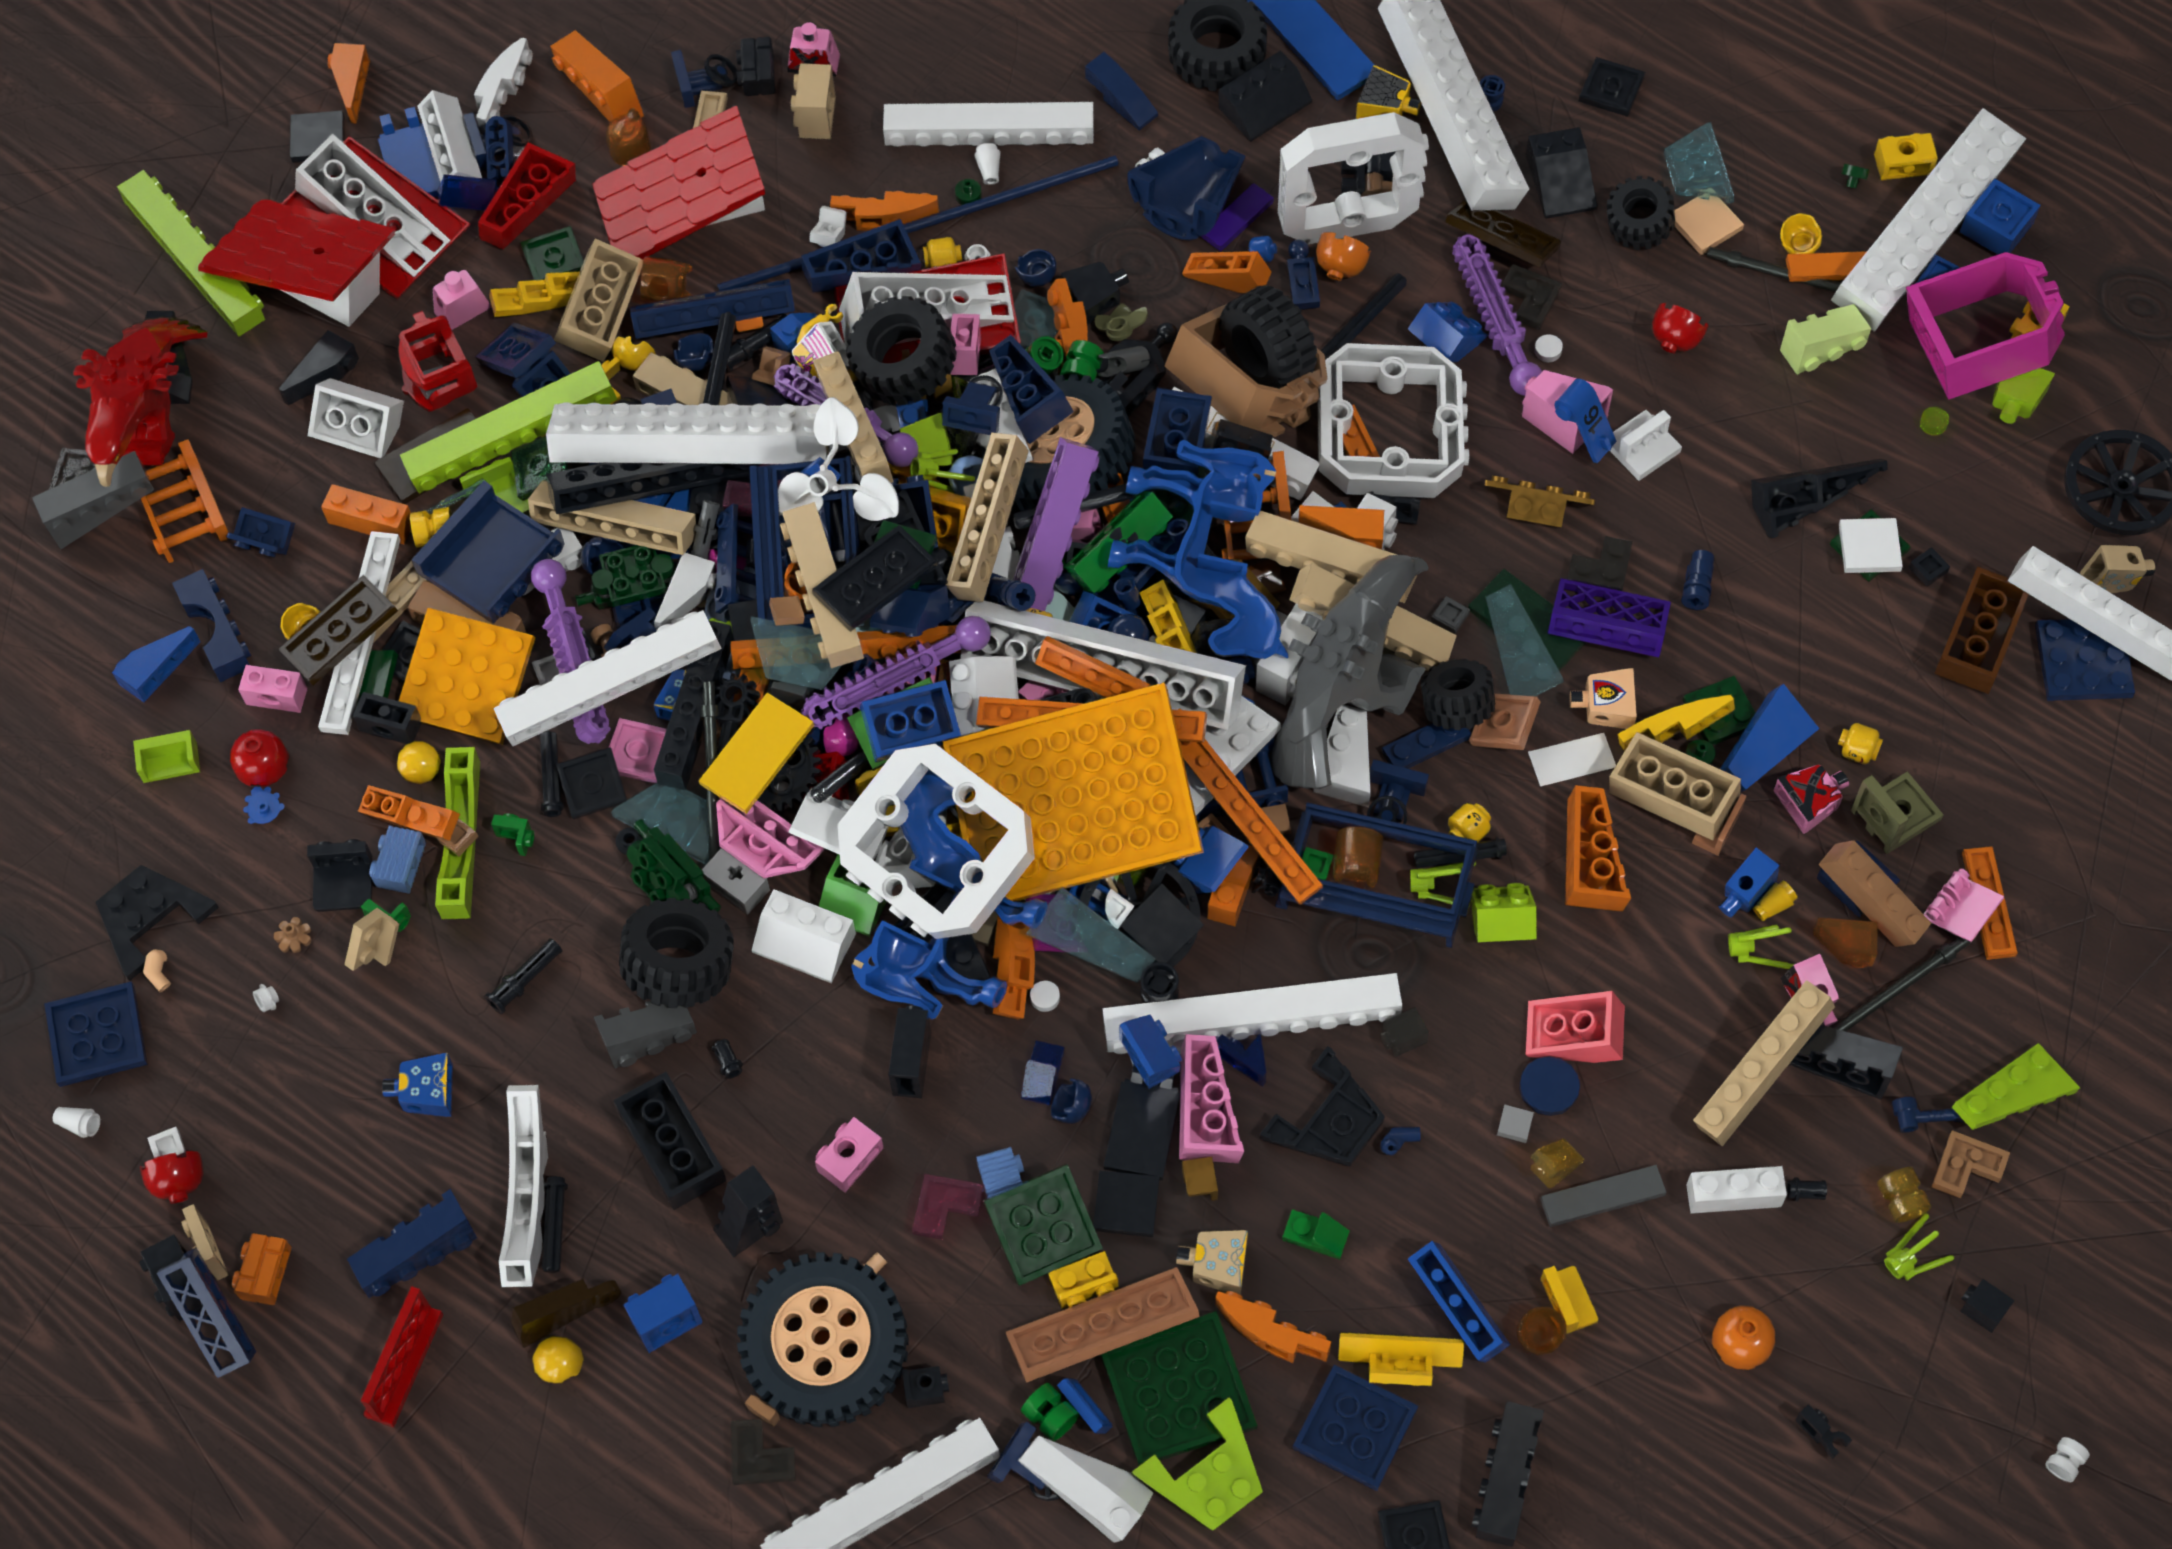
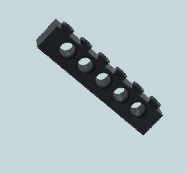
[654,620,734,790]

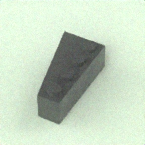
[32,451,154,549]

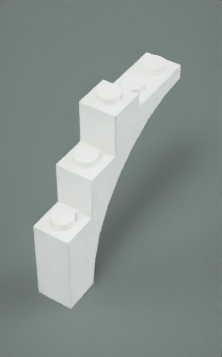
[499,1085,548,1287]

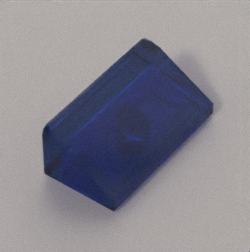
[438,174,496,211]

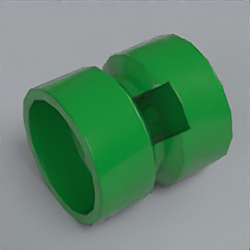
[1025,336,1064,376]
[1060,340,1104,381]
[1021,1383,1080,1442]

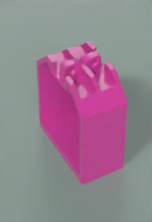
[1906,252,2065,400]

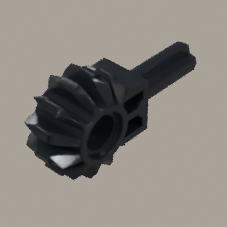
[714,673,761,756]

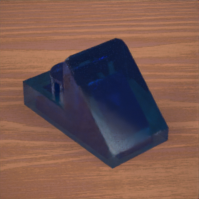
[1216,1034,1266,1087]
[1021,1040,1065,1105]

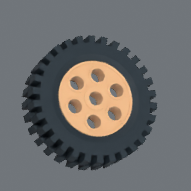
[980,374,1136,511]
[737,1252,909,1427]

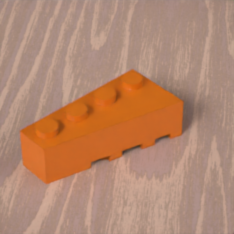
[550,30,644,132]
[1565,785,1631,912]

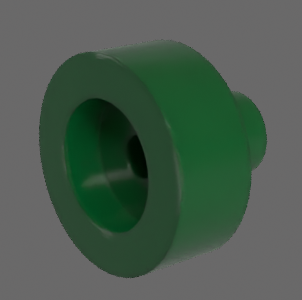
[1841,164,1870,188]
[955,179,982,205]
[1685,739,1715,765]

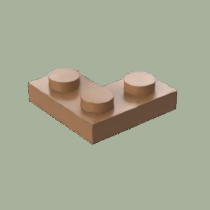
[1931,1130,2010,1198]

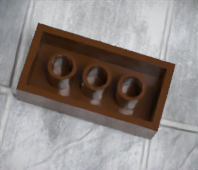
[1934,566,2029,694]

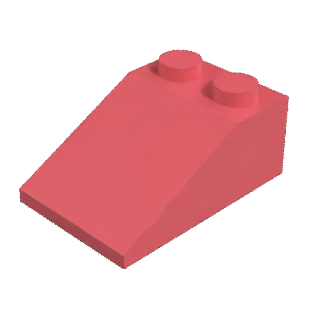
[1526,991,1625,1063]

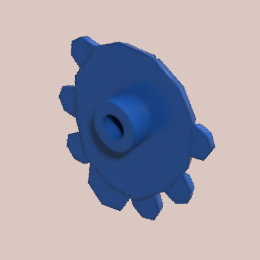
[243,787,285,824]

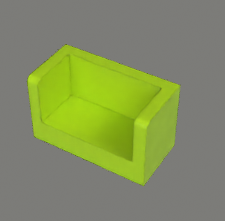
[133,730,200,783]

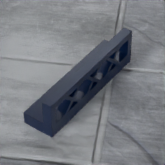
[157,1247,257,1378]

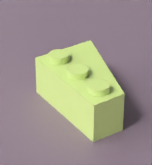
[1780,304,1871,375]

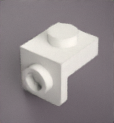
[809,206,847,247]

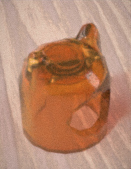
[606,108,651,166]
[640,257,692,302]
[1333,827,1383,888]

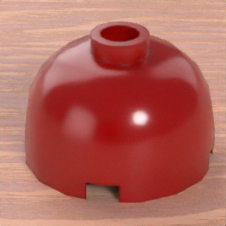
[1652,303,1708,354]
[230,729,289,787]
[140,1151,204,1204]

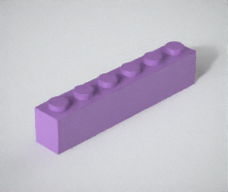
[1013,437,1099,611]

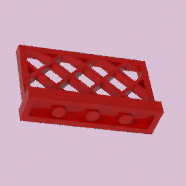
[361,1286,443,1428]

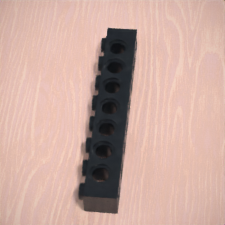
[546,463,772,515]

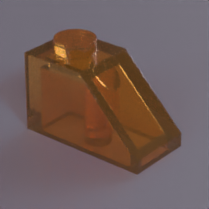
[1813,917,1877,968]

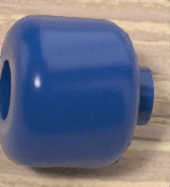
[1249,236,1277,263]

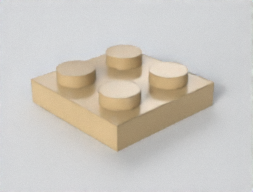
[181,1204,229,1280]

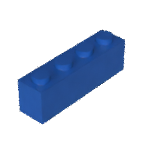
[1408,1241,1510,1363]

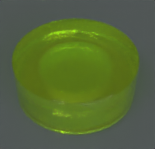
[1920,407,1949,435]

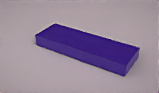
[1201,183,1274,252]

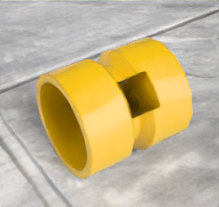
[410,507,452,548]

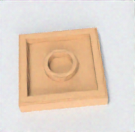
[1674,189,1744,255]

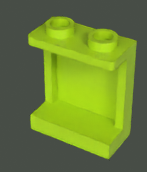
[460,457,530,517]

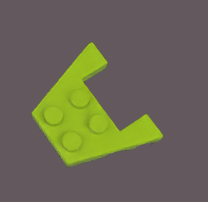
[1132,1397,1263,1531]

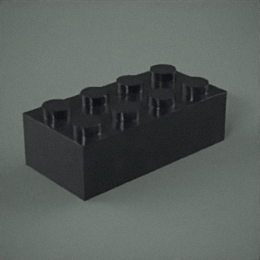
[613,1072,727,1210]

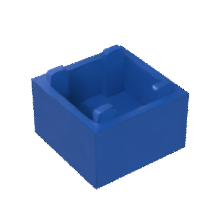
[1960,179,2041,255]
[624,1274,703,1353]

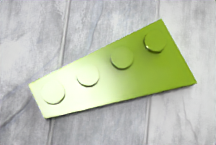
[1952,1043,2080,1130]

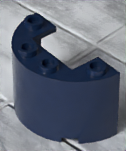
[819,475,938,563]

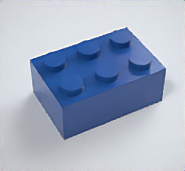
[860,680,961,763]

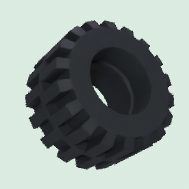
[1607,176,1675,250]
[1421,659,1496,730]

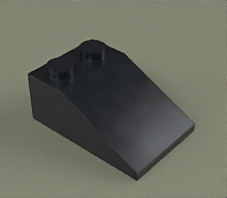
[1526,127,1597,219]

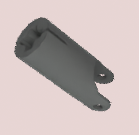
[1098,346,1150,377]

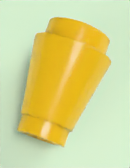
[1752,880,1798,921]

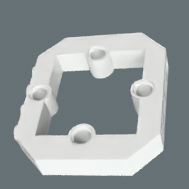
[1278,112,1429,244]
[1318,343,1469,498]
[837,744,1035,939]

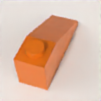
[328,43,370,124]
[1182,251,1272,293]
[1298,505,1384,550]
[1208,845,1259,927]

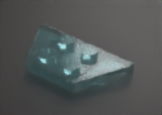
[1664,122,1734,203]
[751,616,860,690]
[611,782,709,865]

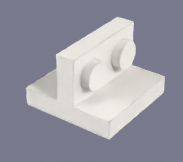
[1610,410,1682,481]

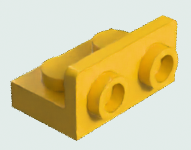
[1048,1251,1118,1309]

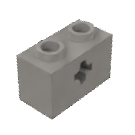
[702,848,770,915]

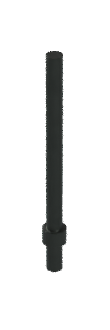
[1707,247,1841,292]
[701,682,721,855]
[1831,937,1972,1031]

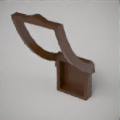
[1218,521,1287,595]

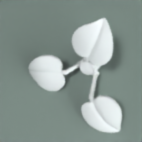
[778,397,899,521]

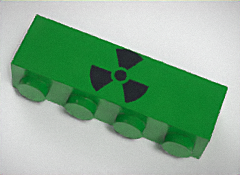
[1064,491,1173,593]

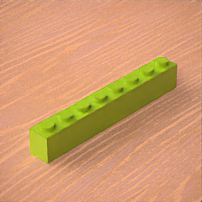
[117,170,265,337]
[400,361,618,493]

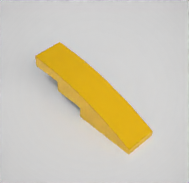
[489,271,580,317]
[1139,579,1197,653]
[1618,695,1735,751]

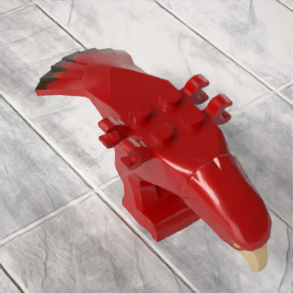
[73,317,208,487]

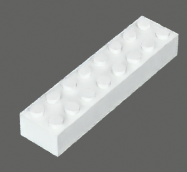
[1256,493,1398,706]

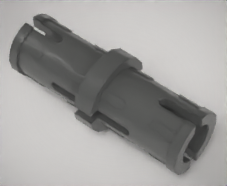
[691,500,720,559]

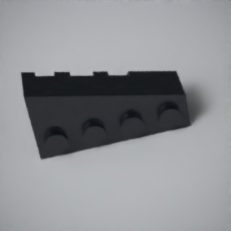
[1789,1025,1903,1100]
[1471,1401,1544,1547]

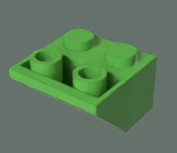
[819,854,887,937]

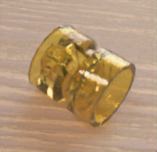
[1877,1167,1932,1223]

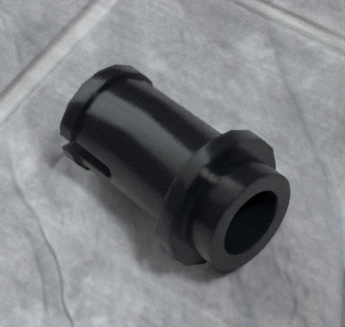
[711,1039,743,1079]
[1786,1177,1827,1202]

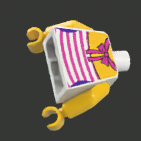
[792,304,858,382]

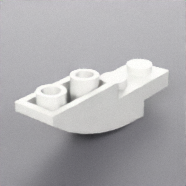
[474,38,532,134]

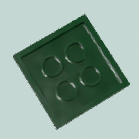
[983,1164,1103,1286]

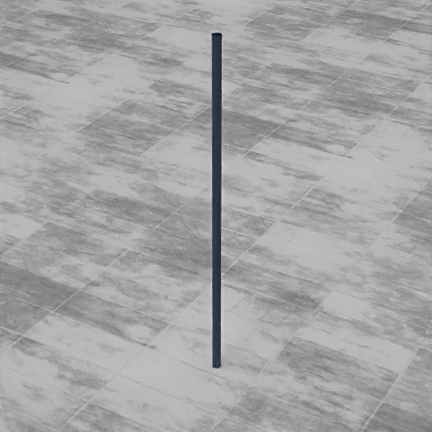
[717,155,1119,291]

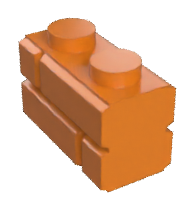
[232,1233,292,1305]

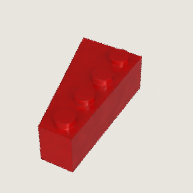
[478,142,576,249]

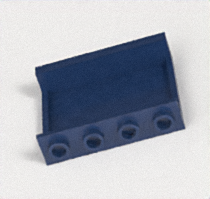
[411,481,565,624]

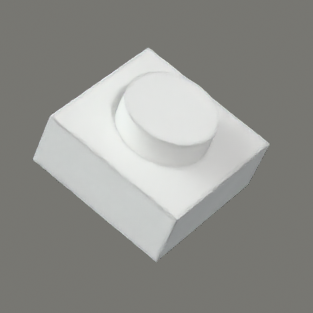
[148,1127,187,1158]

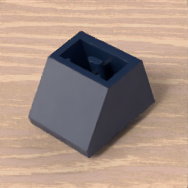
[870,585,949,637]

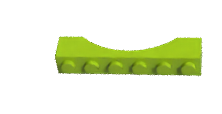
[435,747,480,919]

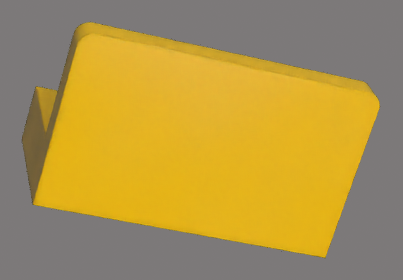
[1541,1266,1598,1334]

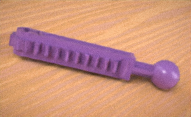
[1452,234,1542,396]
[774,364,919,468]
[531,558,611,744]
[801,616,991,729]

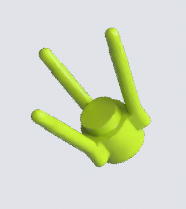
[910,449,975,493]
[1410,862,1476,907]
[1728,925,1795,969]
[1884,1213,1954,1281]

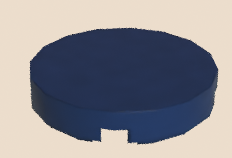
[1519,1056,1580,1116]

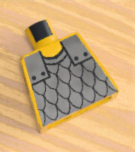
[1356,65,1421,119]

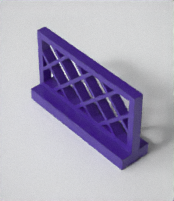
[1548,578,1671,658]

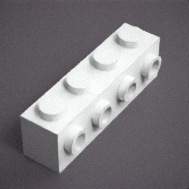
[418,90,482,194]

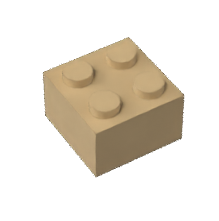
[791,64,836,139]

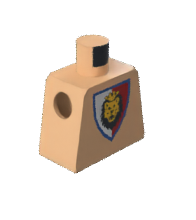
[1570,668,1637,729]

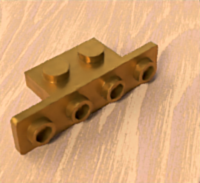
[1485,475,1595,527]

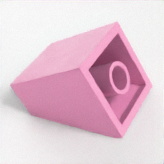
[1522,370,1613,454]

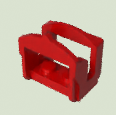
[399,311,478,412]

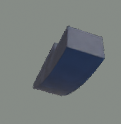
[1085,52,1158,131]

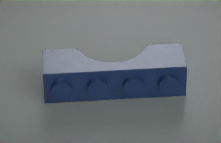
[172,569,251,682]

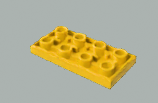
[699,693,814,814]

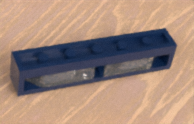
[630,279,795,339]

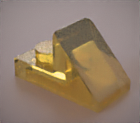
[1530,1138,1585,1188]

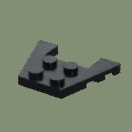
[96,865,219,981]
[1260,1046,1385,1167]

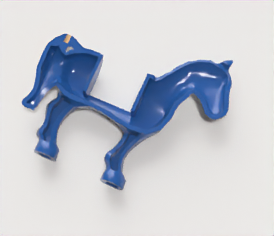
[1108,440,1289,659]
[851,770,1048,1019]

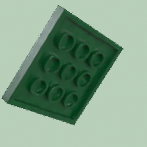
[1101,1311,1258,1466]

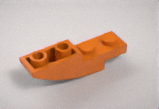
[830,191,939,231]
[1047,278,1088,375]
[358,785,460,841]
[993,915,1035,1020]
[1215,1291,1331,1363]

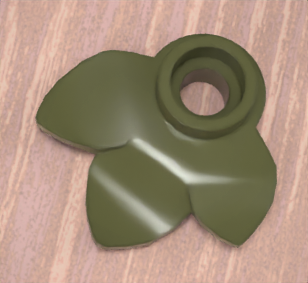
[1095,303,1148,341]

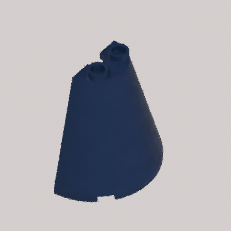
[1127,136,1246,240]

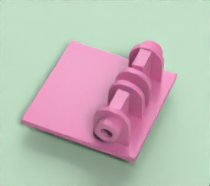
[1923,869,2004,942]

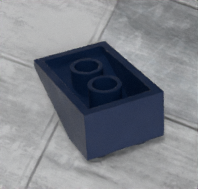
[1143,388,1212,478]

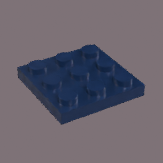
[2035,619,2135,701]
[44,981,148,1087]
[1293,1365,1418,1491]

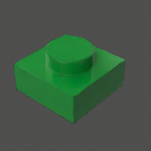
[1302,847,1334,881]

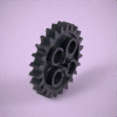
[758,737,823,814]

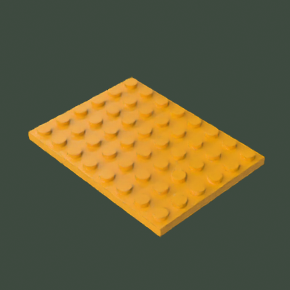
[943,683,1204,901]

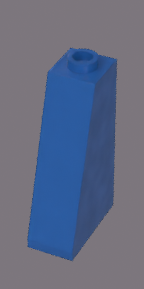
[1720,684,1819,793]

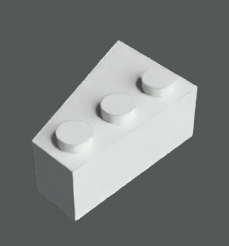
[1314,705,1370,808]

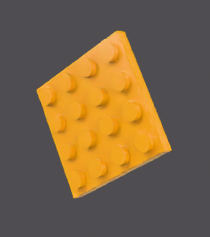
[399,608,536,745]

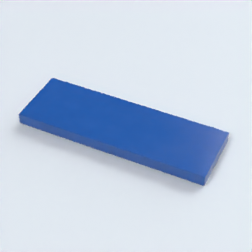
[1247,0,1375,101]

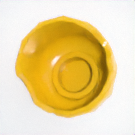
[1780,213,1822,254]
[611,336,656,371]
[280,603,321,640]
[397,741,441,784]
[532,1336,584,1383]

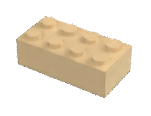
[554,239,645,362]
[1609,732,1741,841]

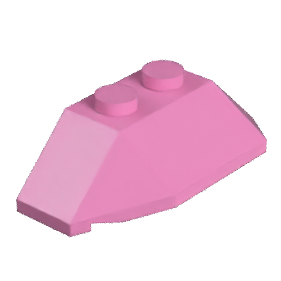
[716,799,824,878]

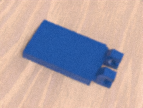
[378,107,448,197]

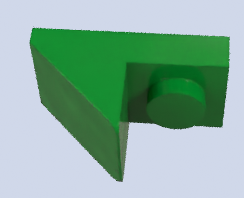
[1282,1209,1350,1260]

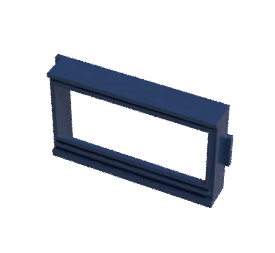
[749,456,865,636]
[1276,803,1477,948]

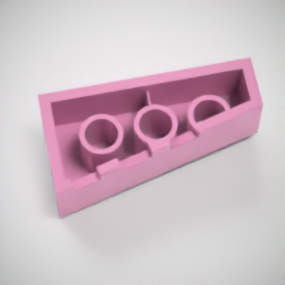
[1179,1034,1244,1163]

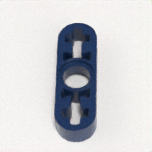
[485,116,514,192]

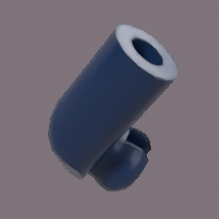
[1380,1127,1421,1156]

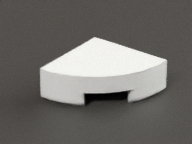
[1105,889,1134,930]

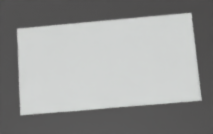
[1528,733,1616,787]

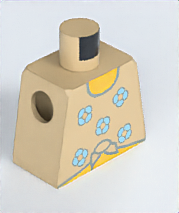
[2080,545,2155,593]
[1176,1230,1248,1295]

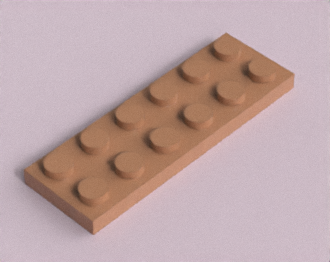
[1005,1267,1200,1383]

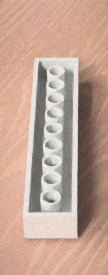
[1378,0,1529,211]
[1831,108,2026,332]
[546,402,830,464]
[960,601,1246,730]

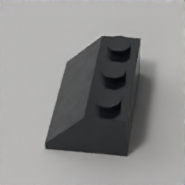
[1219,50,1312,142]

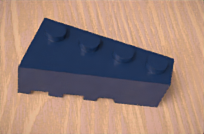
[801,219,921,292]
[989,335,1074,444]
[347,1189,477,1298]

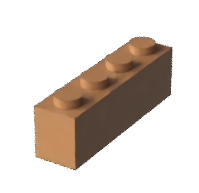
[408,580,526,633]
[1818,840,1932,947]

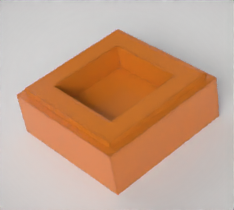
[736,316,764,332]

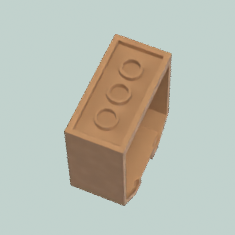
[1165,304,1328,437]

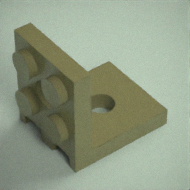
[1851,771,1944,854]

